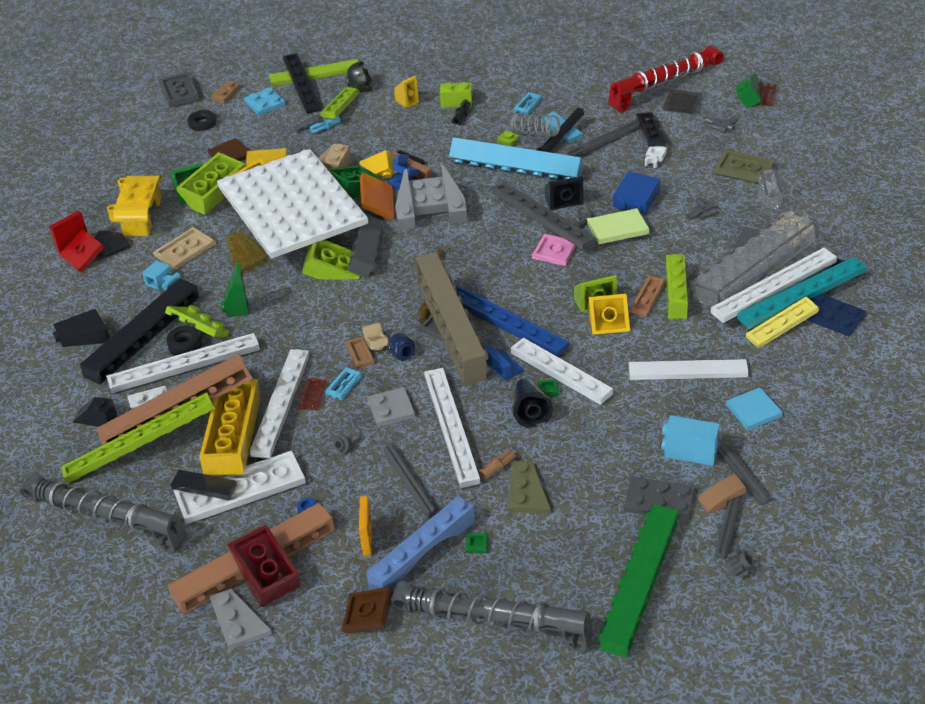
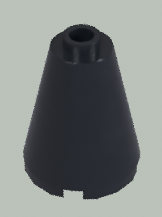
[513,378,553,428]

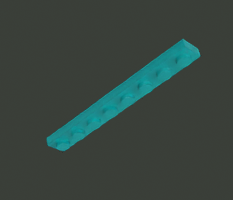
[737,257,867,329]

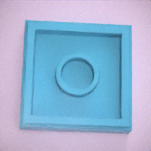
[726,388,783,430]

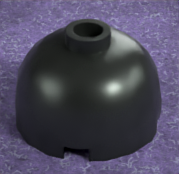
[345,60,372,92]

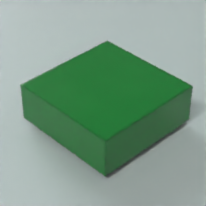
[537,379,559,397]
[465,533,488,554]

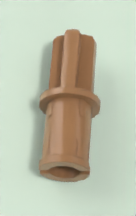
[478,449,516,481]

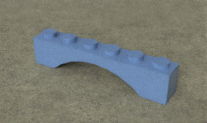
[366,496,475,591]

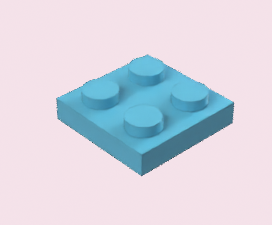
[244,87,286,116]

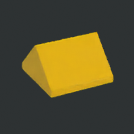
[588,294,630,335]

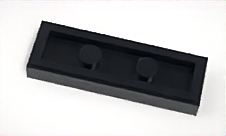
[171,469,237,500]

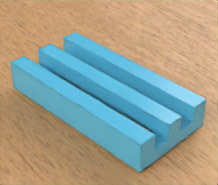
[514,92,543,115]
[325,367,362,401]

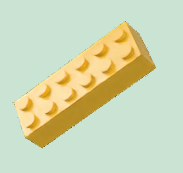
[199,379,261,476]

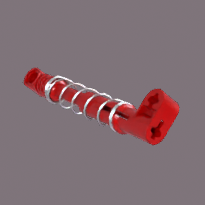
[608,46,724,113]

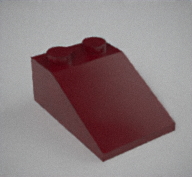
[228,525,300,607]

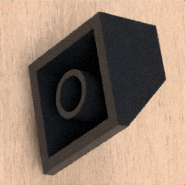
[545,176,583,210]

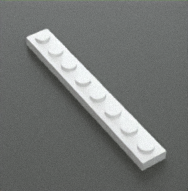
[711,248,837,323]
[107,333,260,393]
[250,349,309,458]
[424,368,480,488]

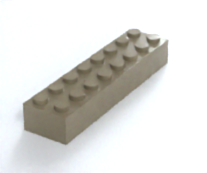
[415,252,489,386]

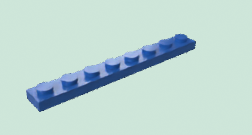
[452,282,569,357]

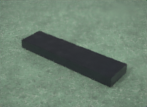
[636,112,665,147]

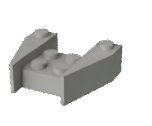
[395,165,467,231]

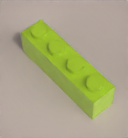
[665,254,688,319]

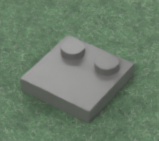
[367,387,415,427]

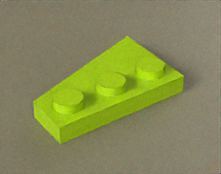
[165,305,229,337]

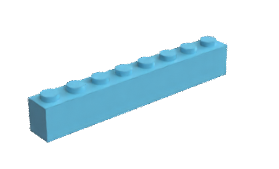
[449,138,584,179]

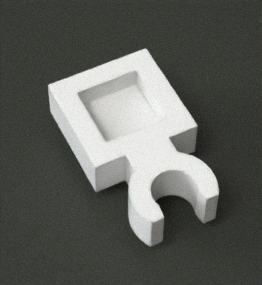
[645,146,667,168]

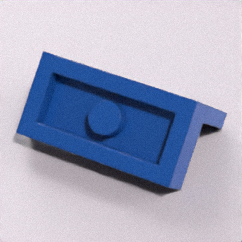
[483,344,524,381]

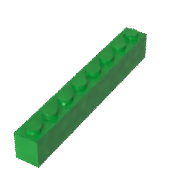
[598,504,678,658]

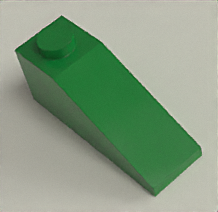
[736,73,761,108]
[221,262,249,318]

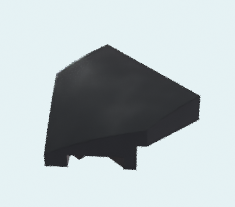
[95,231,130,261]

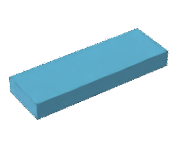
[541,111,583,143]

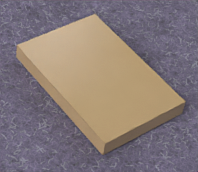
[153,227,216,270]

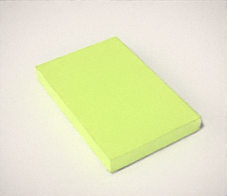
[587,209,649,244]

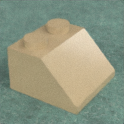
[319,144,351,168]

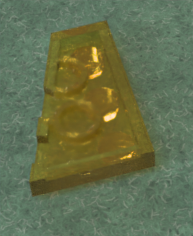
[225,230,268,273]

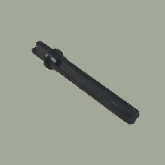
[536,107,585,152]

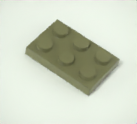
[715,149,775,184]

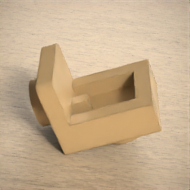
[362,323,388,351]

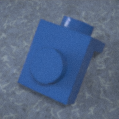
[393,154,420,179]

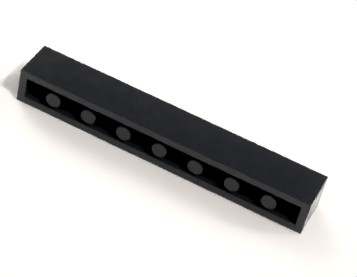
[80,278,199,385]

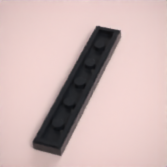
[282,53,322,114]

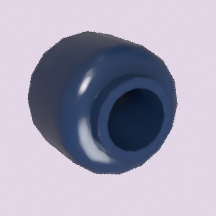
[387,333,415,361]

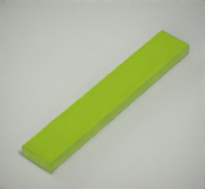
[269,59,359,87]

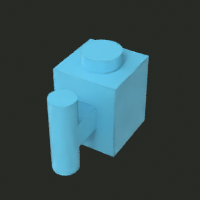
[142,260,181,290]

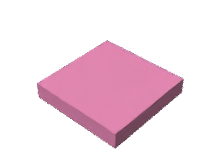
[532,234,576,266]

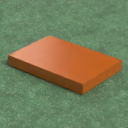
[360,173,395,219]

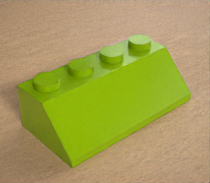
[176,152,245,215]

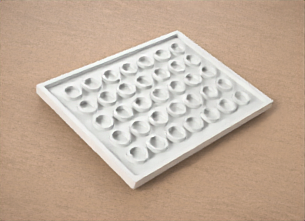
[217,149,368,259]

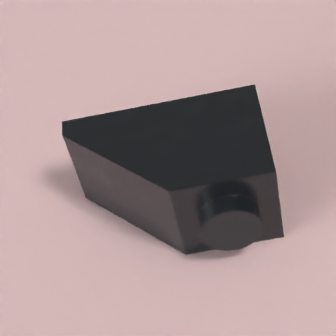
[73,397,117,427]

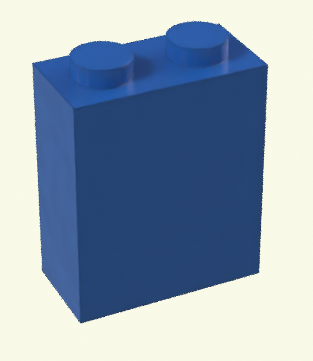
[613,171,660,215]

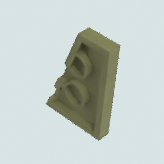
[508,461,551,514]

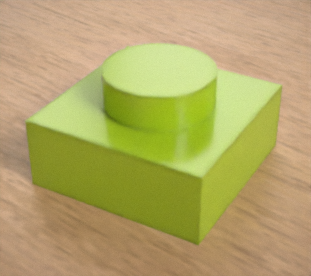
[497,130,520,147]

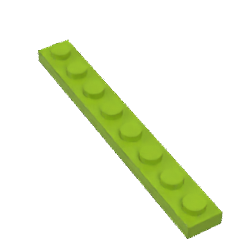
[61,392,215,483]

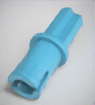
[310,116,341,134]

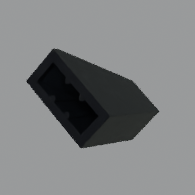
[52,309,110,347]

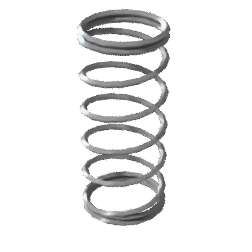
[510,114,560,137]

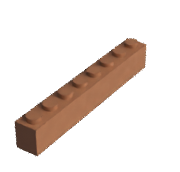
[96,354,252,445]
[168,503,335,615]

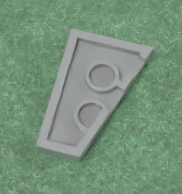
[209,589,272,650]

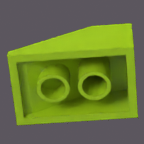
[302,240,360,279]

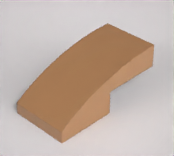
[698,474,746,514]

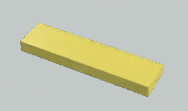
[746,296,819,348]

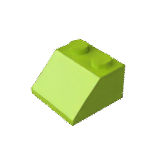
[440,82,473,107]
[574,275,617,313]

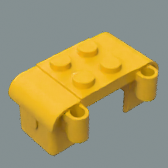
[107,176,163,236]

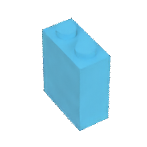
[661,415,720,466]

